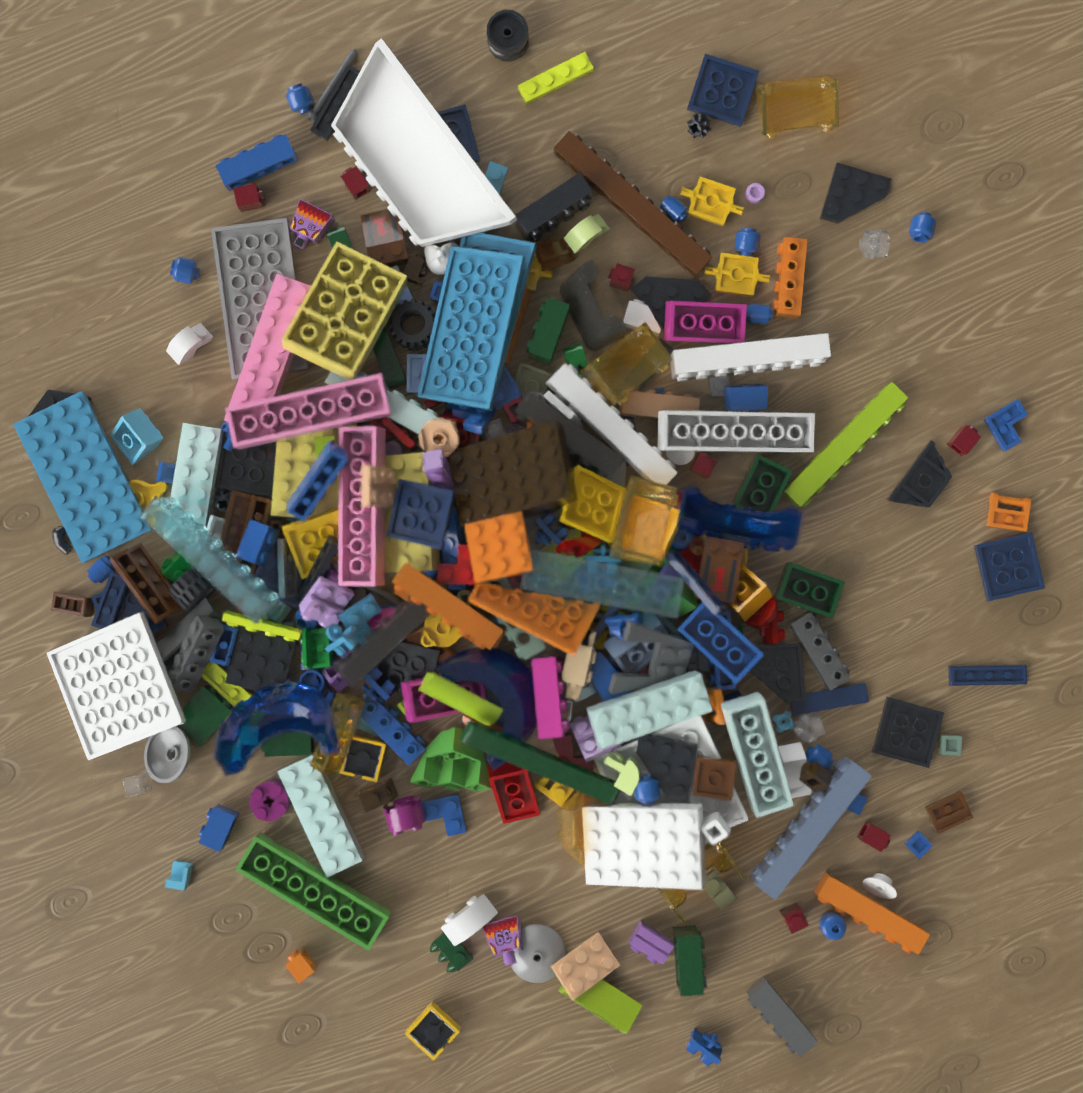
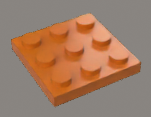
[465,511,534,583]

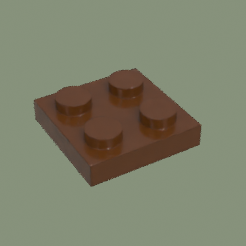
[692,755,737,801]

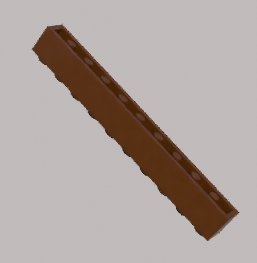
[553,131,712,278]

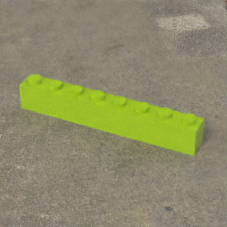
[782,382,908,508]

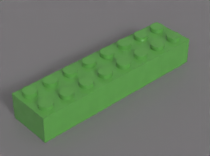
[235,832,392,951]

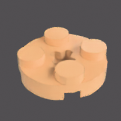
[419,418,459,457]

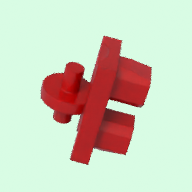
[754,611,785,644]

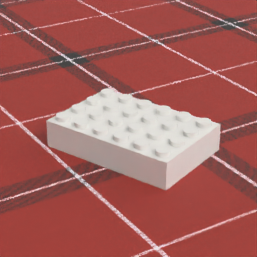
[582,802,706,889]

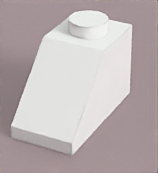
[622,299,661,336]

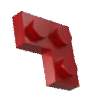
[437,545,477,585]

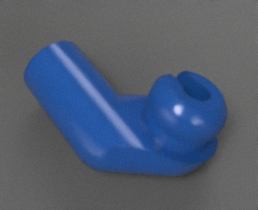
[222,422,234,452]

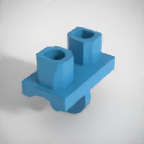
[584,542,621,574]
[324,624,360,656]

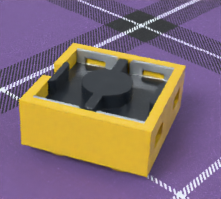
[339,734,387,782]
[405,1001,461,1061]

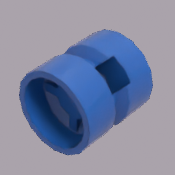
[299,669,328,696]

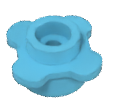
[772,711,794,733]

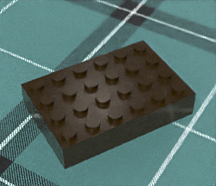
[448,420,578,528]

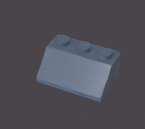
[603,610,668,673]

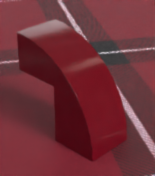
[553,733,594,771]

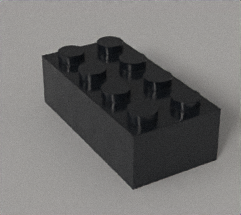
[515,172,593,243]

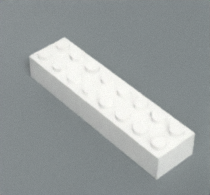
[669,333,831,382]
[545,364,677,490]
[658,411,815,452]

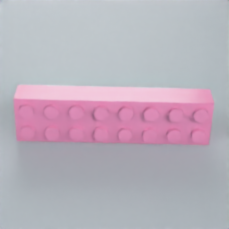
[224,274,311,422]
[225,374,392,449]
[339,426,385,586]

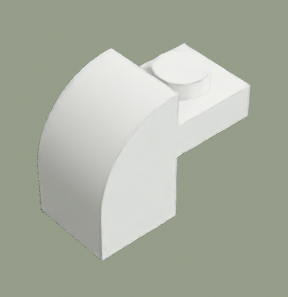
[166,323,213,365]
[701,812,731,845]

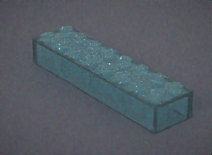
[139,497,282,624]
[520,549,684,618]

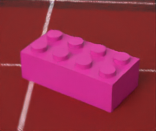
[664,301,747,344]
[532,656,570,739]
[401,668,486,723]

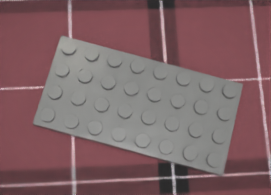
[211,218,309,380]

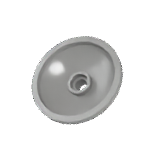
[144,726,191,783]
[511,924,566,983]

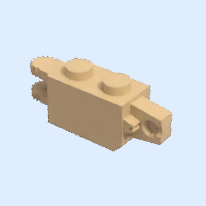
[562,631,598,700]

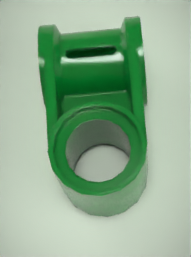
[563,343,590,380]

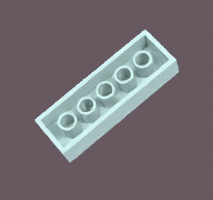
[325,371,439,436]
[164,423,224,543]
[586,670,712,750]
[721,692,794,818]
[277,752,365,877]

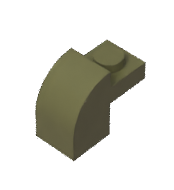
[703,869,738,911]

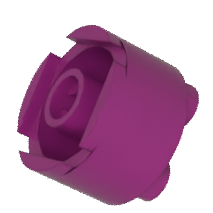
[249,779,292,821]
[383,796,426,836]

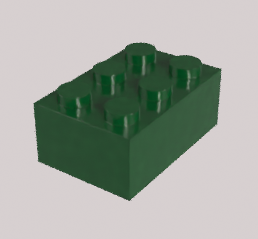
[526,297,570,366]
[730,454,793,524]
[774,562,845,618]
[673,925,707,997]

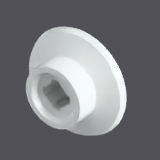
[862,873,897,899]

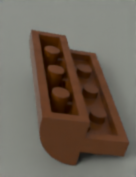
[213,490,272,575]
[109,543,182,625]

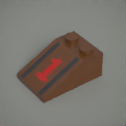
[361,209,409,268]
[695,536,744,605]

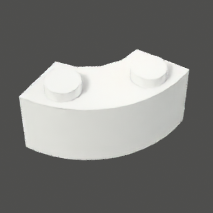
[778,742,811,798]
[441,894,498,946]

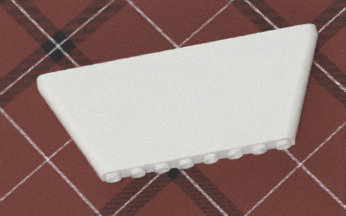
[331,38,517,247]

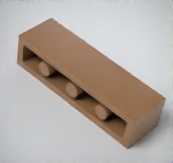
[619,388,700,420]

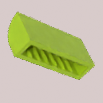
[418,672,503,726]
[558,979,643,1034]

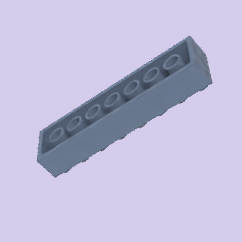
[751,756,872,900]

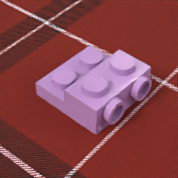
[299,576,354,628]
[570,716,622,762]

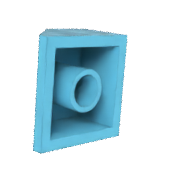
[109,408,163,465]

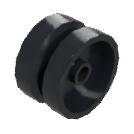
[486,10,528,62]

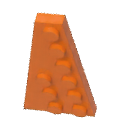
[468,583,601,656]

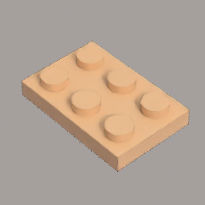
[362,465,397,508]
[551,932,620,1000]

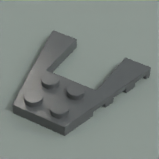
[608,620,694,694]

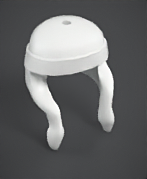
[424,239,459,275]

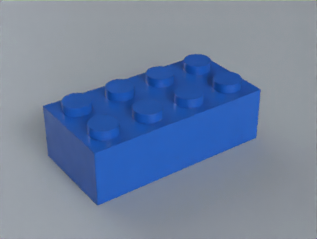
[678,602,764,684]

